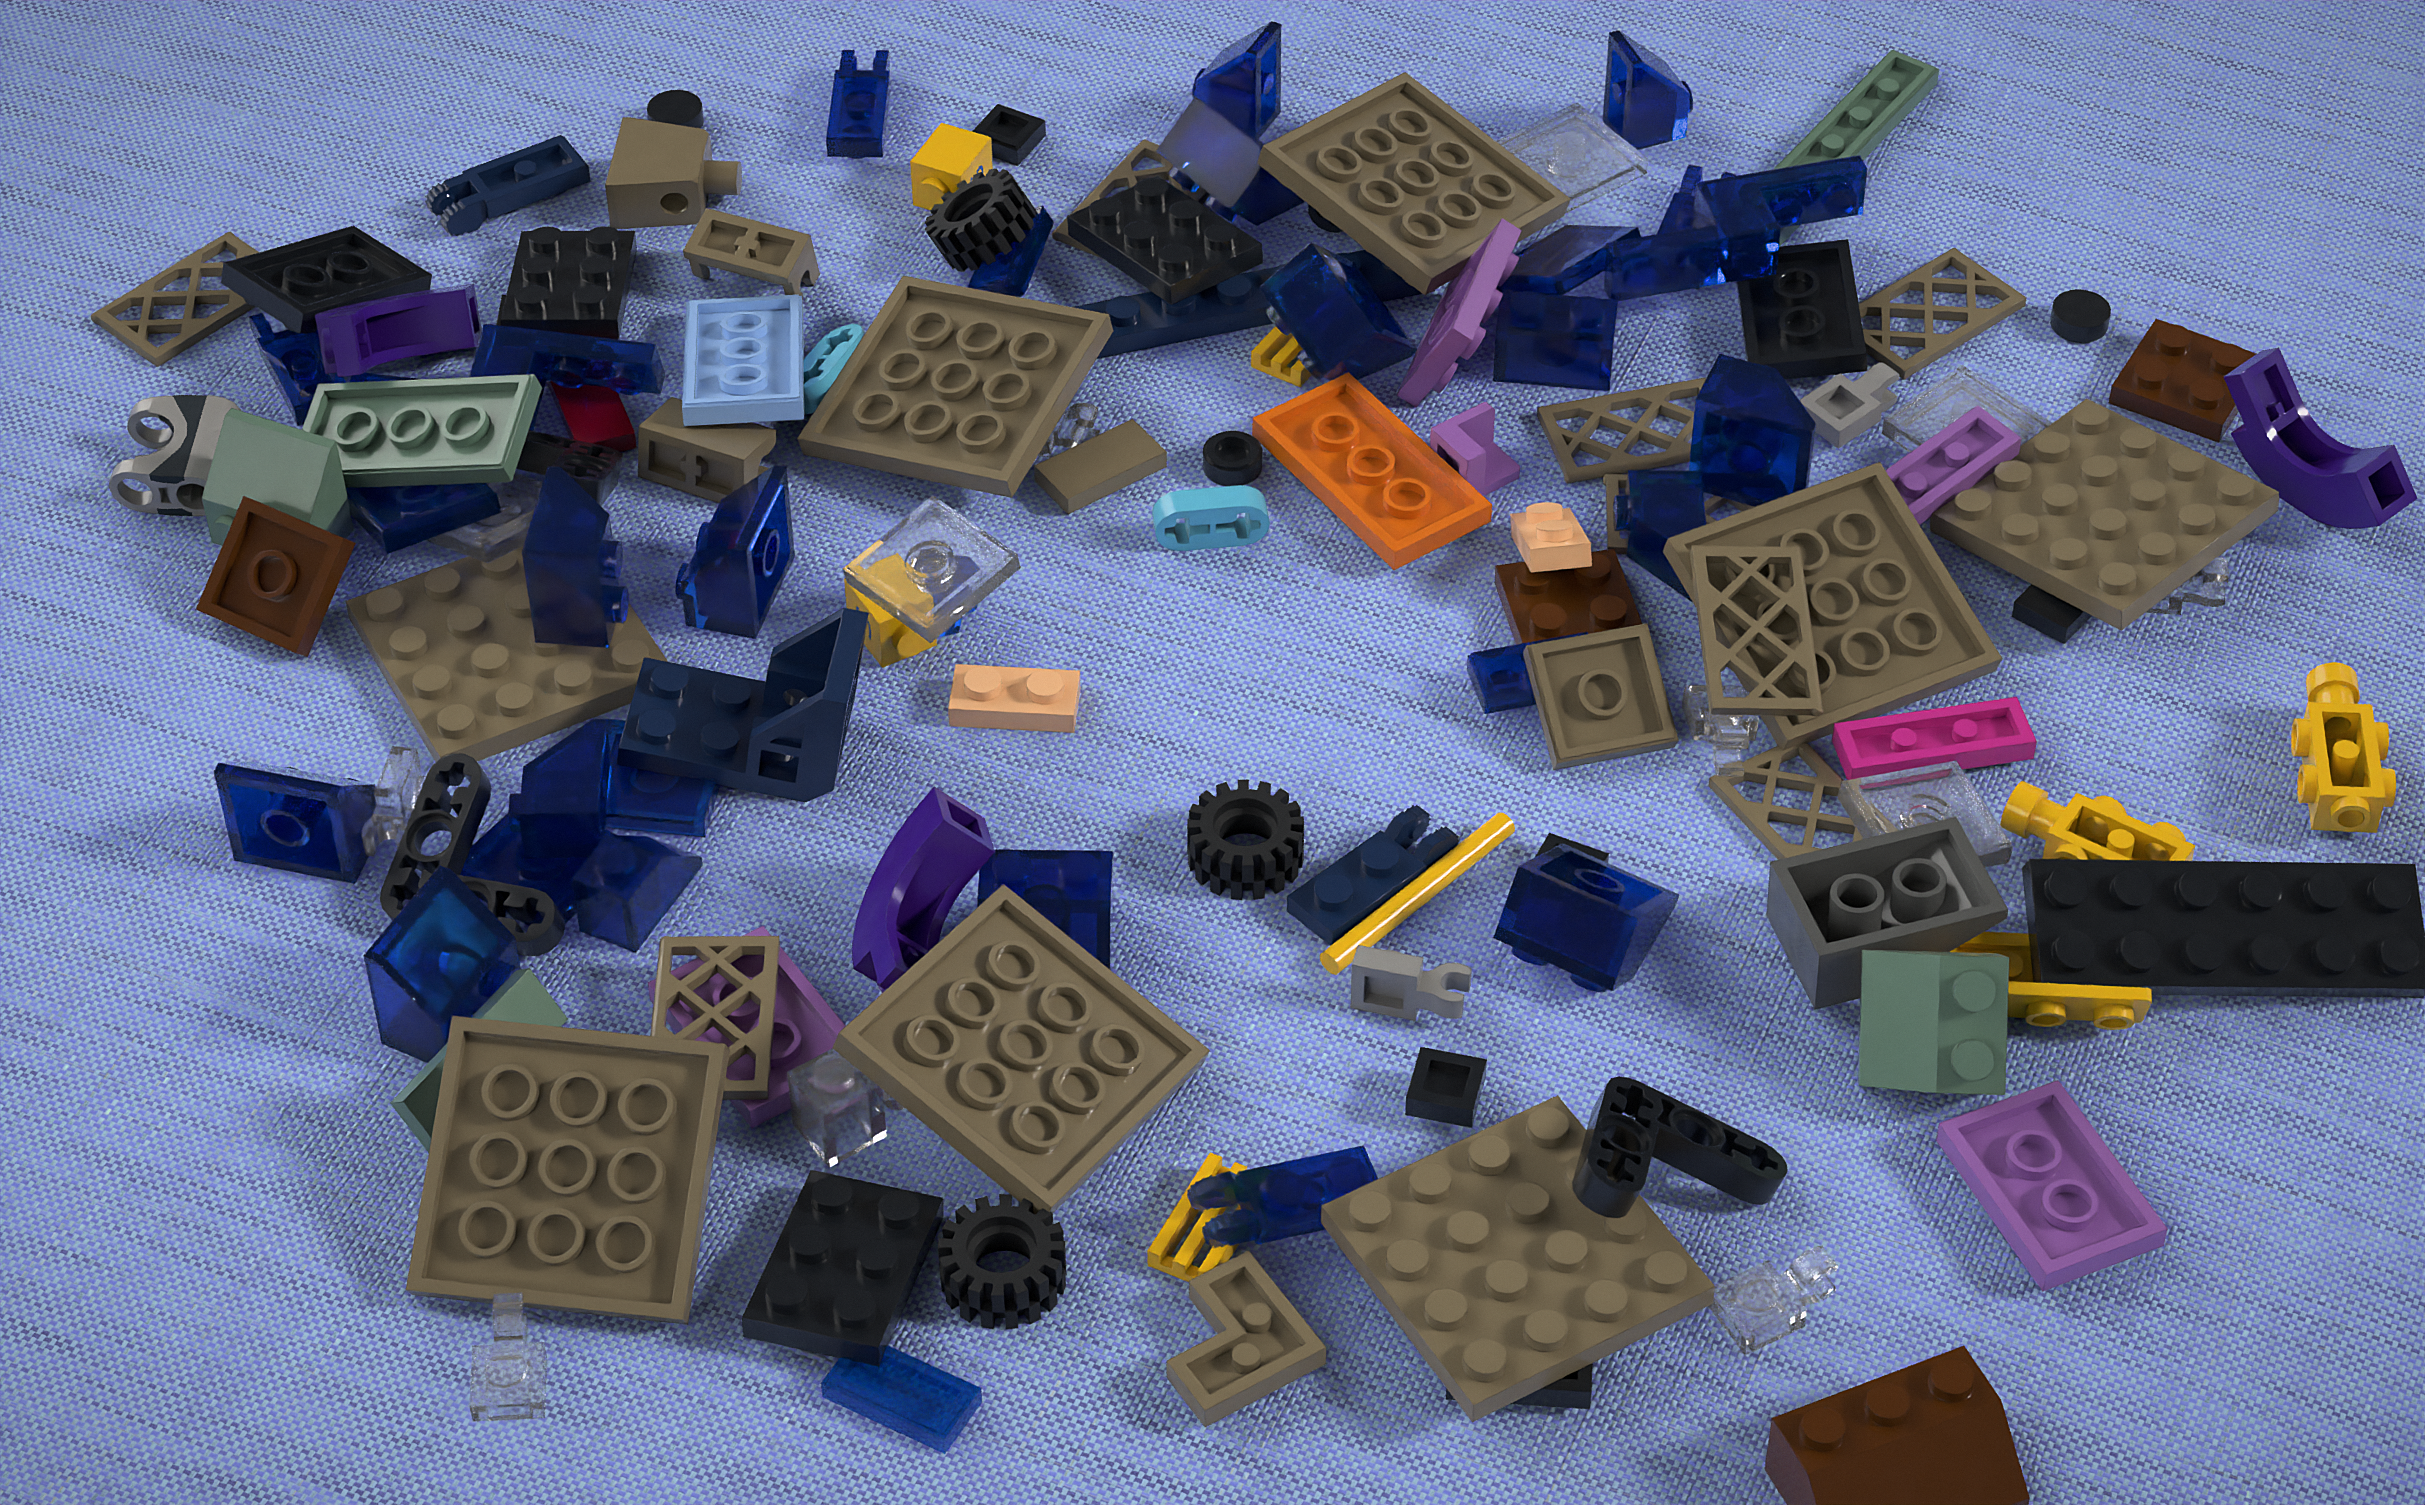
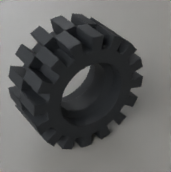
[925,168,1036,272]
[1187,779,1304,900]
[938,1194,1067,1330]

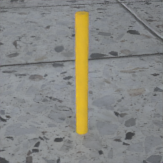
[1320,812,1515,975]

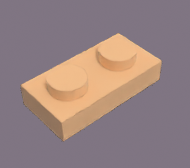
[1510,502,1592,573]
[948,664,1081,733]

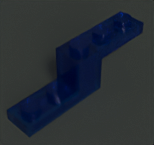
[1604,155,1867,302]
[349,324,666,431]

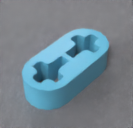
[804,324,865,414]
[1152,485,1270,551]

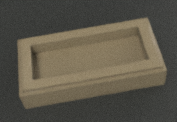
[1034,419,1167,514]

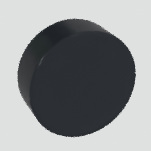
[647,90,704,129]
[2050,289,2111,343]
[1203,431,1262,486]

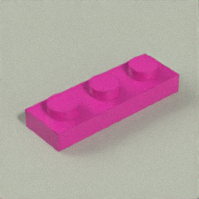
[1832,697,2037,786]

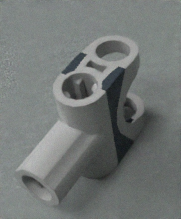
[109,395,241,516]

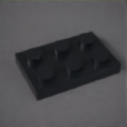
[1067,176,1263,305]
[221,225,432,334]
[500,227,637,340]
[1733,239,1867,383]
[742,1170,944,1367]

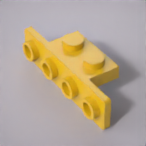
[1950,931,2152,1030]

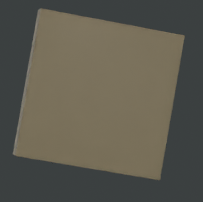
[1523,623,1679,770]

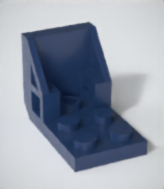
[617,608,869,802]

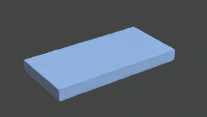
[682,294,804,426]

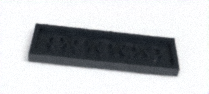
[2022,859,2425,998]

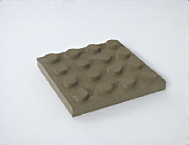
[1257,72,1571,295]
[797,276,1113,498]
[1930,399,2279,631]
[1663,462,2002,750]
[346,519,668,762]
[832,884,1210,1214]
[406,1016,730,1325]
[1321,1095,1715,1422]

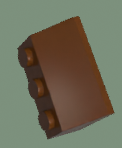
[1764,1346,2030,1505]

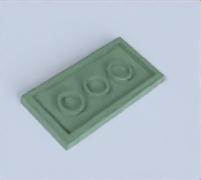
[302,374,542,488]

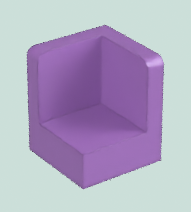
[1430,402,1520,496]

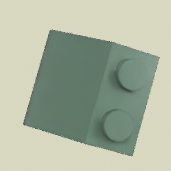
[202,408,354,546]
[1858,950,2009,1095]

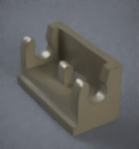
[683,208,820,302]
[638,397,776,511]

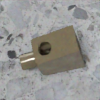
[605,117,742,229]

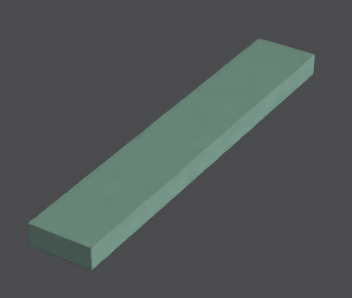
[1721,50,1939,250]

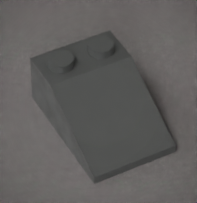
[1766,817,2008,1010]

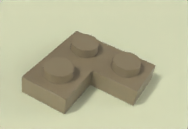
[1166,1251,1326,1427]

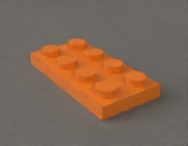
[1252,372,1492,570]

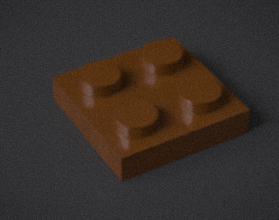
[2108,319,2257,443]
[196,496,356,657]
[1494,549,1642,668]

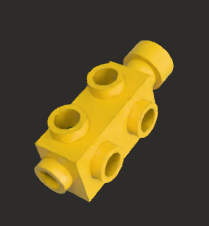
[2291,662,2396,833]
[2000,781,2195,861]

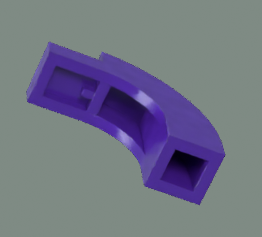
[315,283,484,377]
[2224,347,2418,529]
[852,787,995,993]

